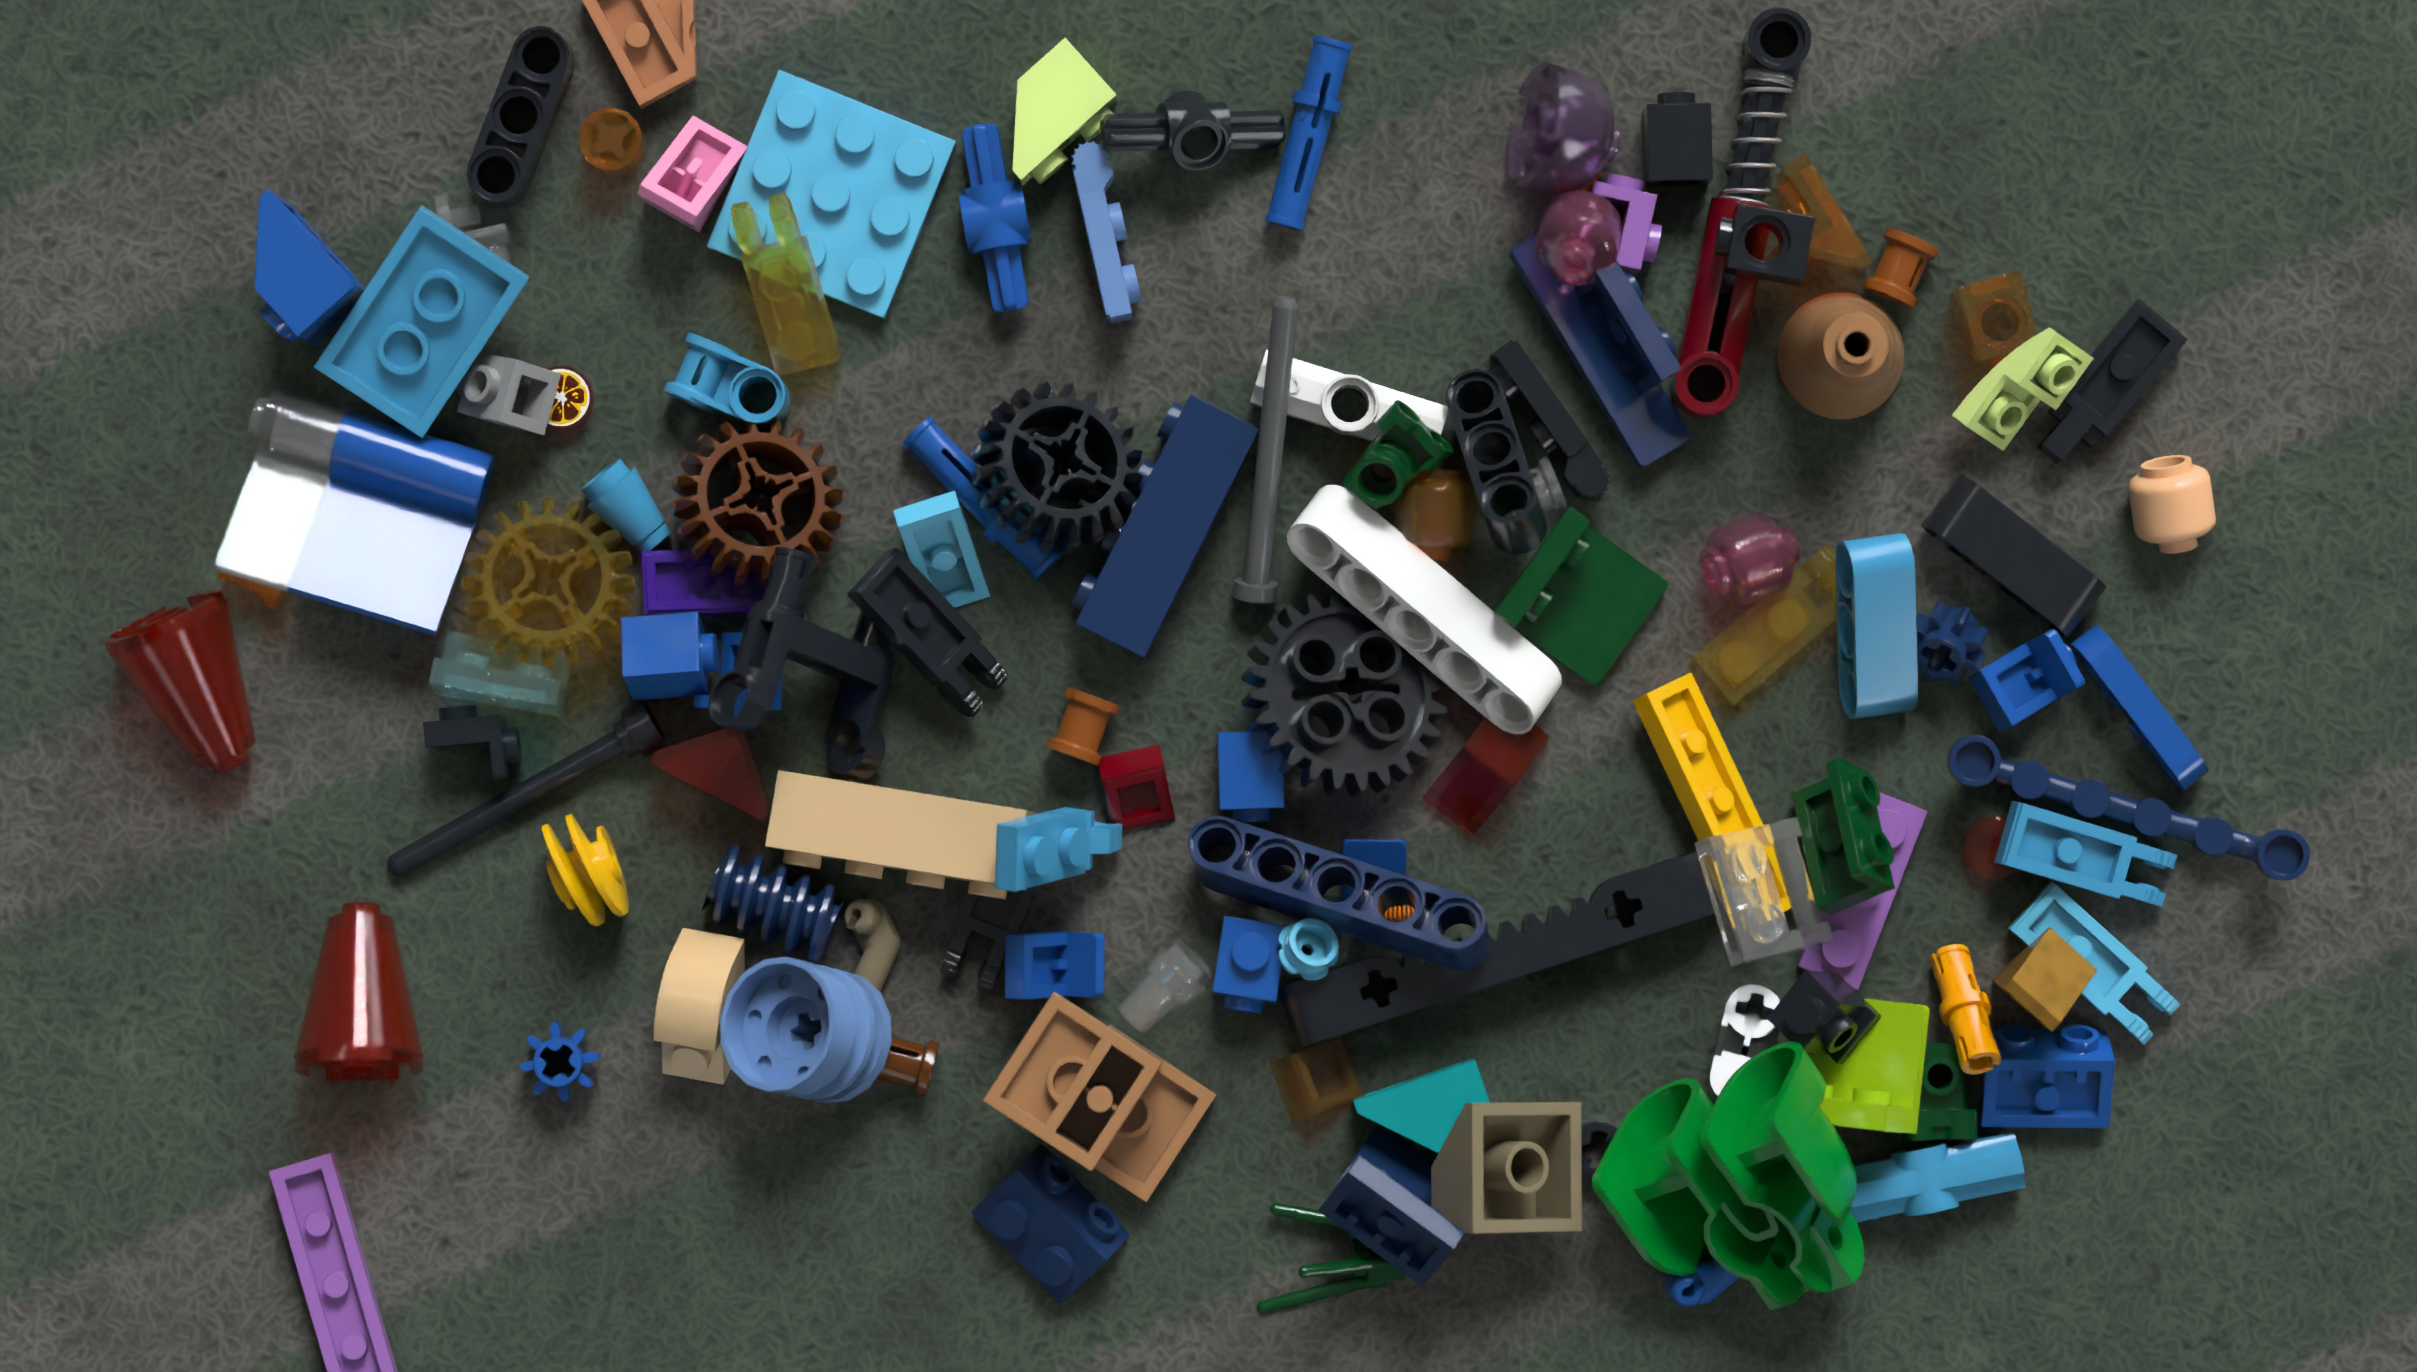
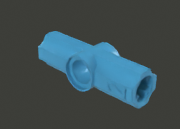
[1850,1133,2026,1223]

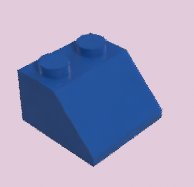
[254,189,366,346]

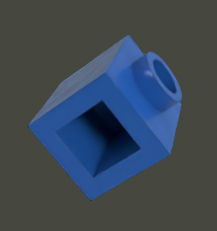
[621,612,719,701]

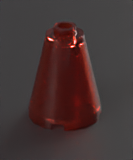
[104,589,256,774]
[294,902,424,1081]

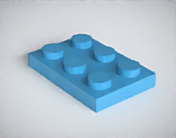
[314,205,530,438]

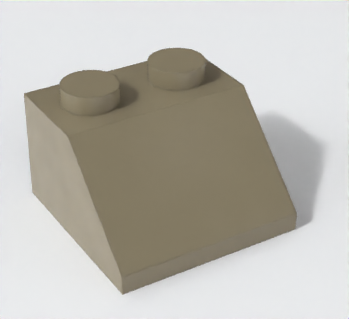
[1431,1102,1582,1234]

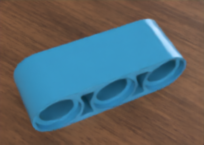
[1835,533,1918,719]

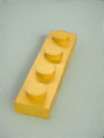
[1632,672,1800,932]

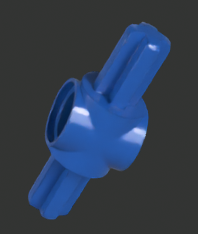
[959,123,1032,312]

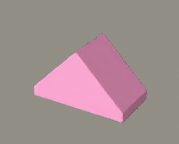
[637,116,747,233]

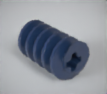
[702,843,846,964]

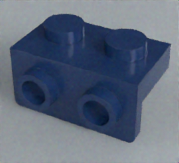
[971,1145,1129,1304]

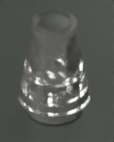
[1118,939,1213,1034]

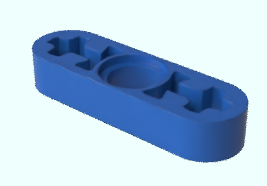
[2070,625,2209,791]

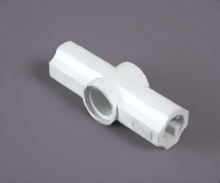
[1250,350,1449,441]

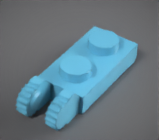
[2007,882,2180,1045]

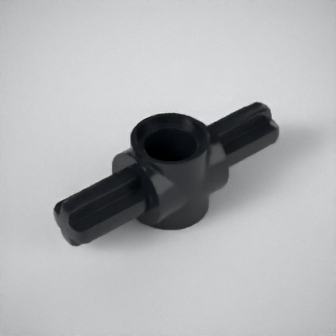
[1099,91,1286,172]

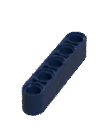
[1187,816,1490,971]

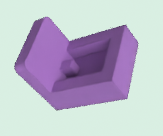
[1588,174,1662,275]

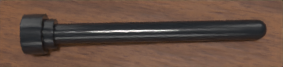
[387,700,668,877]

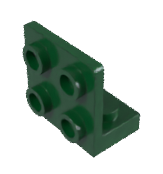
[1494,507,1668,685]

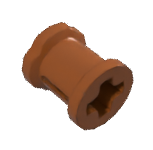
[1862,228,1939,309]
[1046,687,1120,766]

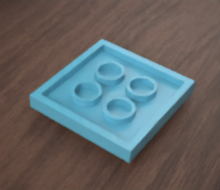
[707,70,957,320]

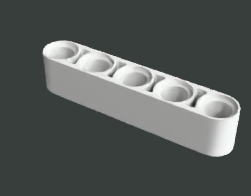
[1287,485,1562,734]

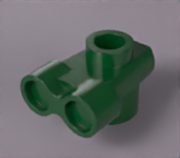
[1343,400,1453,511]
[1900,1041,1978,1141]

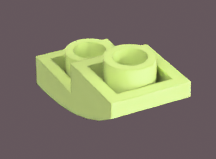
[1952,327,2094,451]

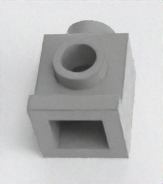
[456,352,561,435]

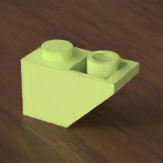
[1012,38,1117,186]

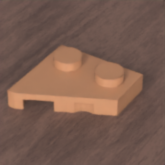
[582,0,697,109]

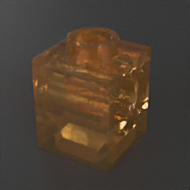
[1951,270,2038,371]

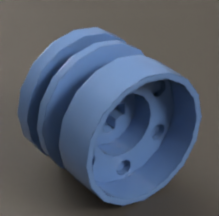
[720,957,892,1104]

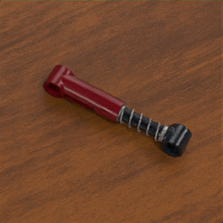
[1671,7,1811,418]

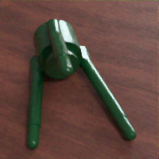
[1257,1203,1406,1313]

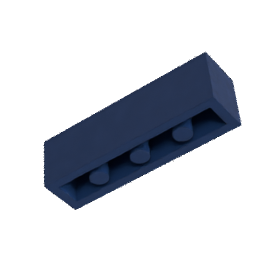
[1070,394,1259,659]

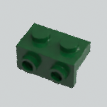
[1792,758,1895,915]

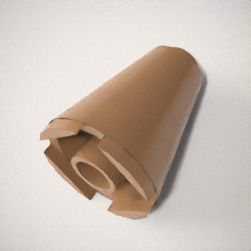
[1777,292,1905,420]

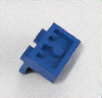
[1979,1024,2115,1128]

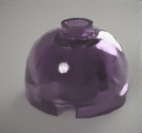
[1505,62,1621,194]

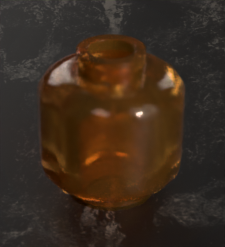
[1392,469,1478,560]

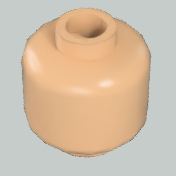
[2128,455,2216,554]

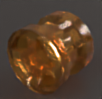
[579,108,646,175]

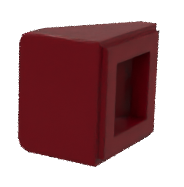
[1099,745,1175,830]

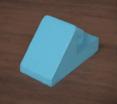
[893,491,990,608]

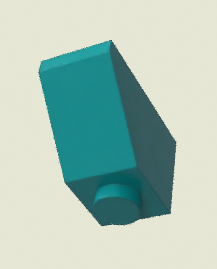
[1352,1058,1490,1153]

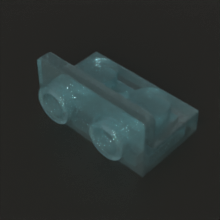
[429,631,573,717]

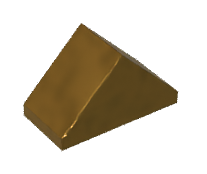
[1992,927,2097,1032]

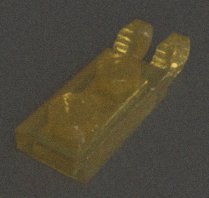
[731,192,841,375]

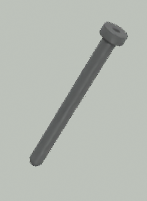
[1232,296,1298,603]

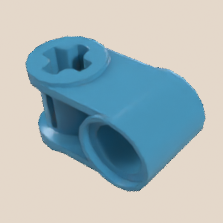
[663,332,792,430]

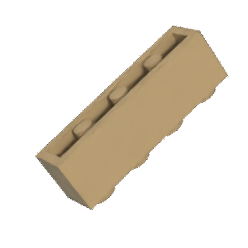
[765,770,1036,900]

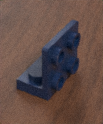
[1318,1124,1465,1287]

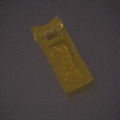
[1691,543,1837,706]

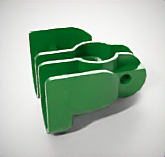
[1592,1042,1864,1310]

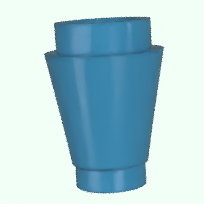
[580,458,672,553]

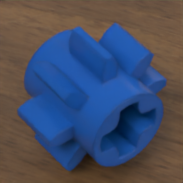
[519,1021,602,1102]

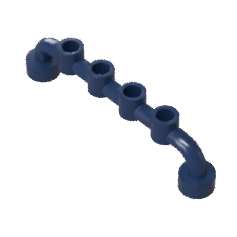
[1946,735,2310,881]

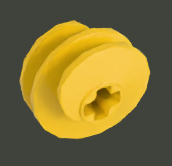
[541,814,629,927]

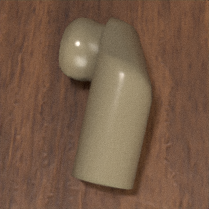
[844,899,901,992]

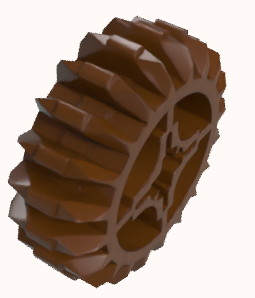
[671,418,845,589]

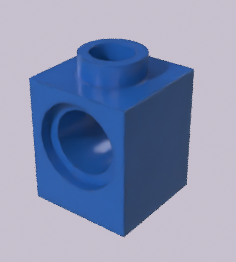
[1218,731,1284,822]

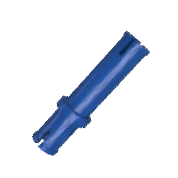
[1264,35,1353,231]
[902,416,1065,581]

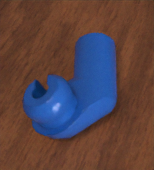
[1665,1258,1739,1307]

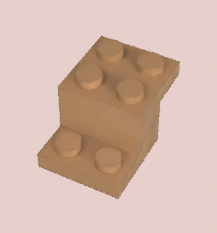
[983,991,1216,1202]

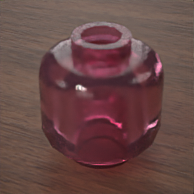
[1535,190,1623,286]
[1699,514,1800,606]

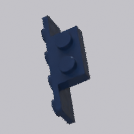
[1509,222,1690,469]

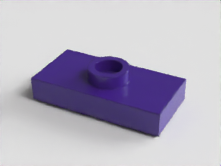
[639,550,765,616]

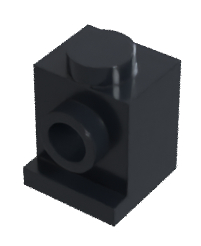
[1766,970,1881,1064]

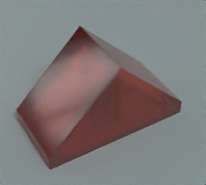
[1422,717,1550,837]
[649,728,772,821]

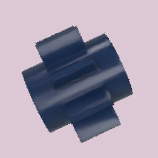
[1916,601,1989,685]

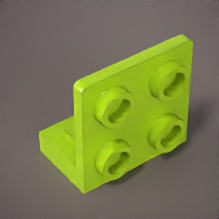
[1807,998,1930,1134]

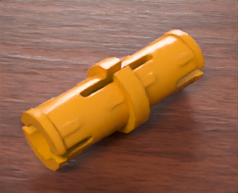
[1929,944,2002,1074]

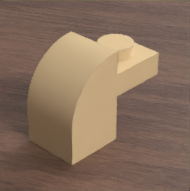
[654,928,745,1085]

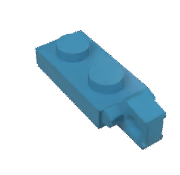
[995,807,1122,892]

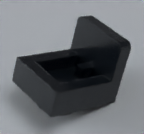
[423,705,522,780]

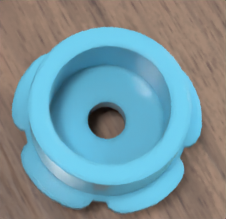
[1278,918,1338,981]

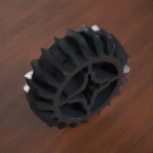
[971,381,1143,554]

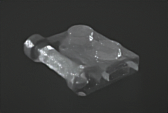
[1694,817,1834,967]

